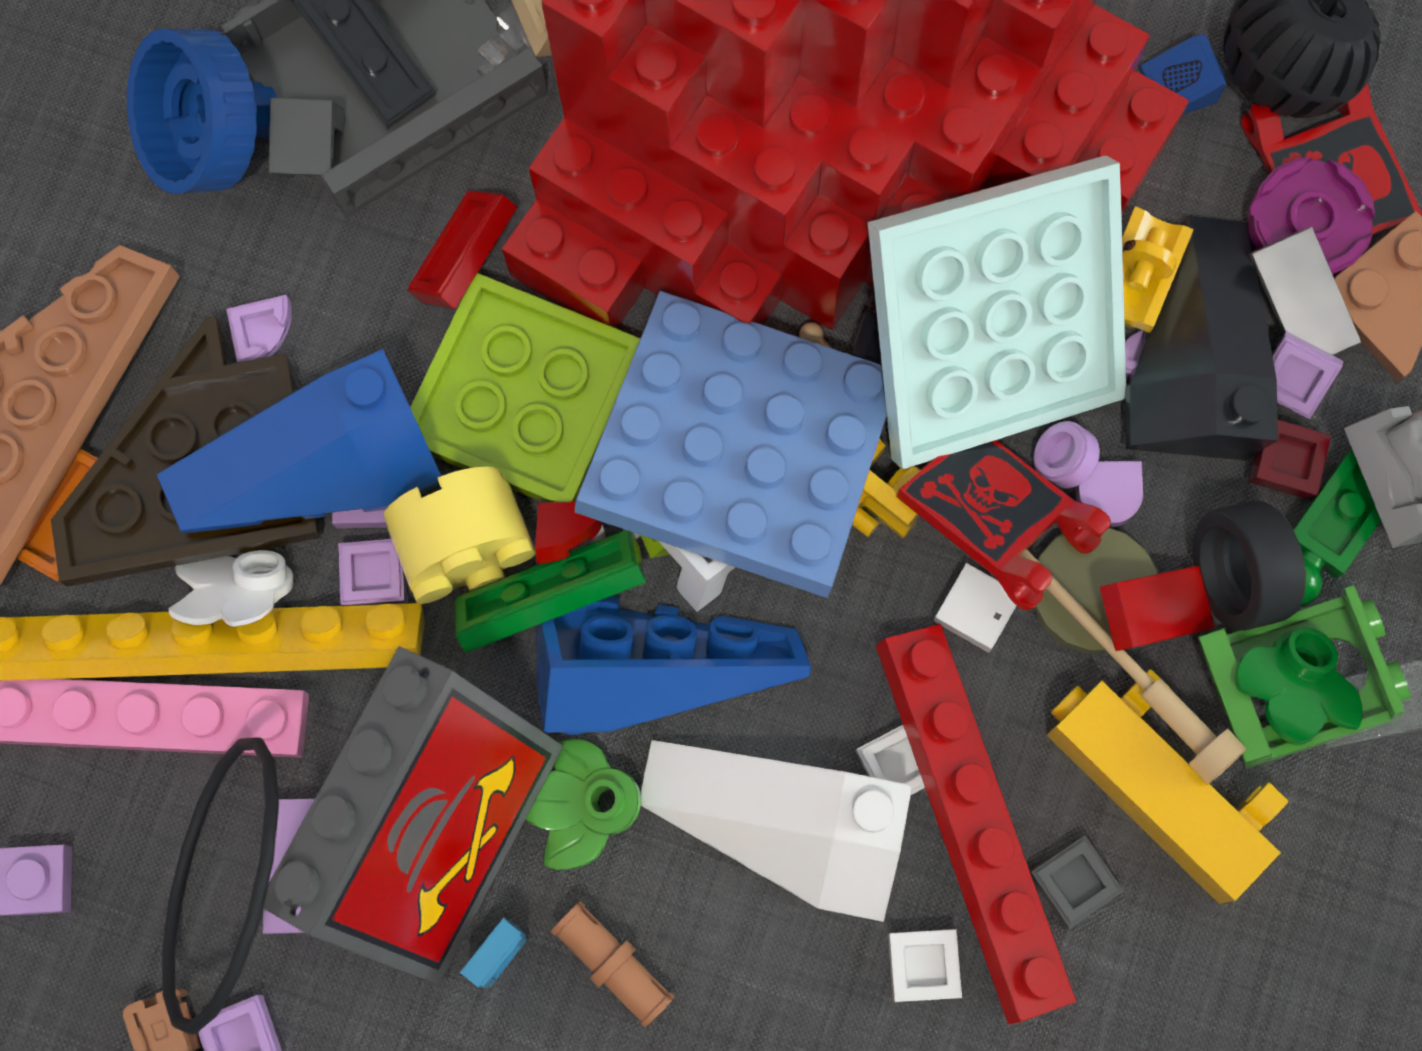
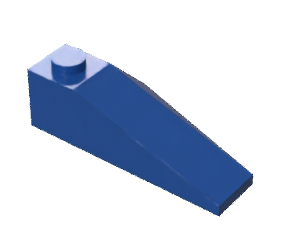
[157,349,441,534]

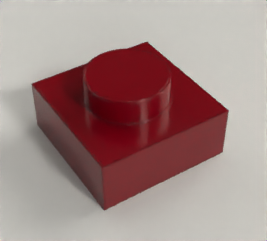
[1248,419,1331,500]

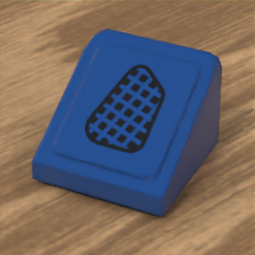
[1139,33,1226,114]

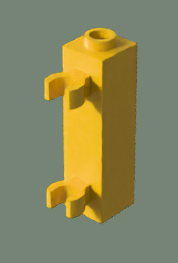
[1046,669,1289,904]

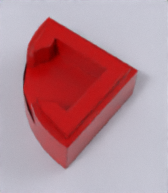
[535,502,603,564]

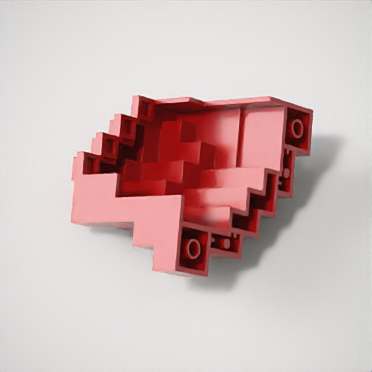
[502,0,1189,331]

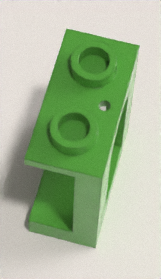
[1199,585,1411,769]

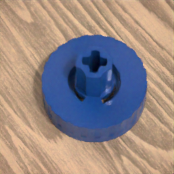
[127,29,277,194]

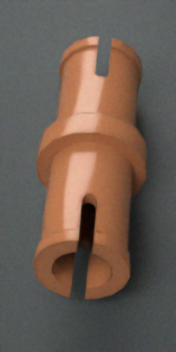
[550,901,675,1028]

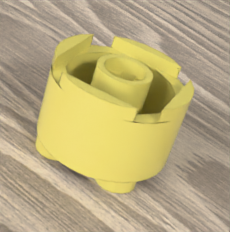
[383,466,536,604]

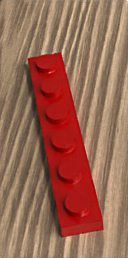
[875,624,1076,1025]

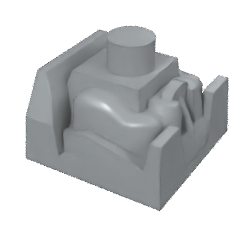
[1344,406,1422,548]

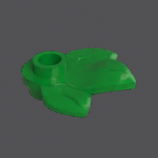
[1234,627,1363,745]

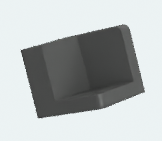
[269,98,344,178]

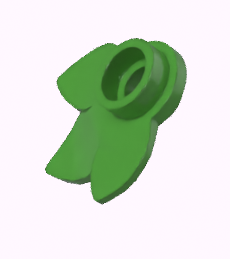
[525,739,641,870]

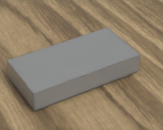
[1249,227,1361,355]

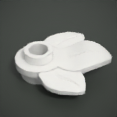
[169,550,293,627]

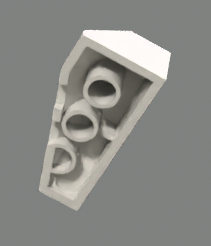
[641,740,912,922]

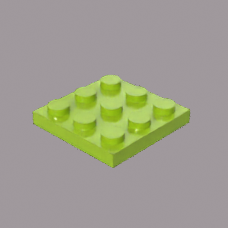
[410,273,641,503]

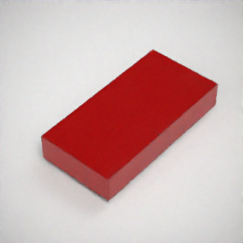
[407,190,517,309]
[1100,566,1215,651]

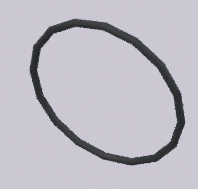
[162,737,279,1035]

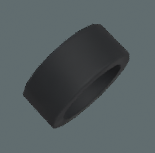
[1192,501,1306,631]

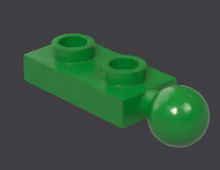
[1293,446,1381,608]

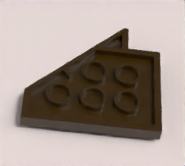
[51,316,321,587]

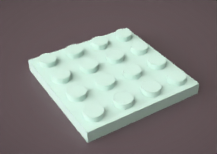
[868,155,1126,469]

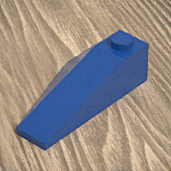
[535,596,811,735]

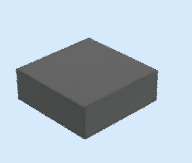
[1030,835,1124,929]

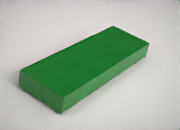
[454,530,646,653]

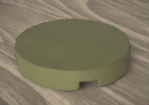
[1034,528,1158,654]

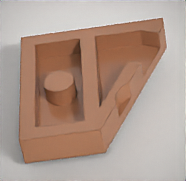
[1334,211,1422,383]

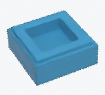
[460,918,529,988]

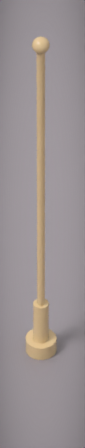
[799,322,1247,785]

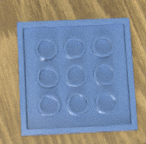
[575,291,887,598]

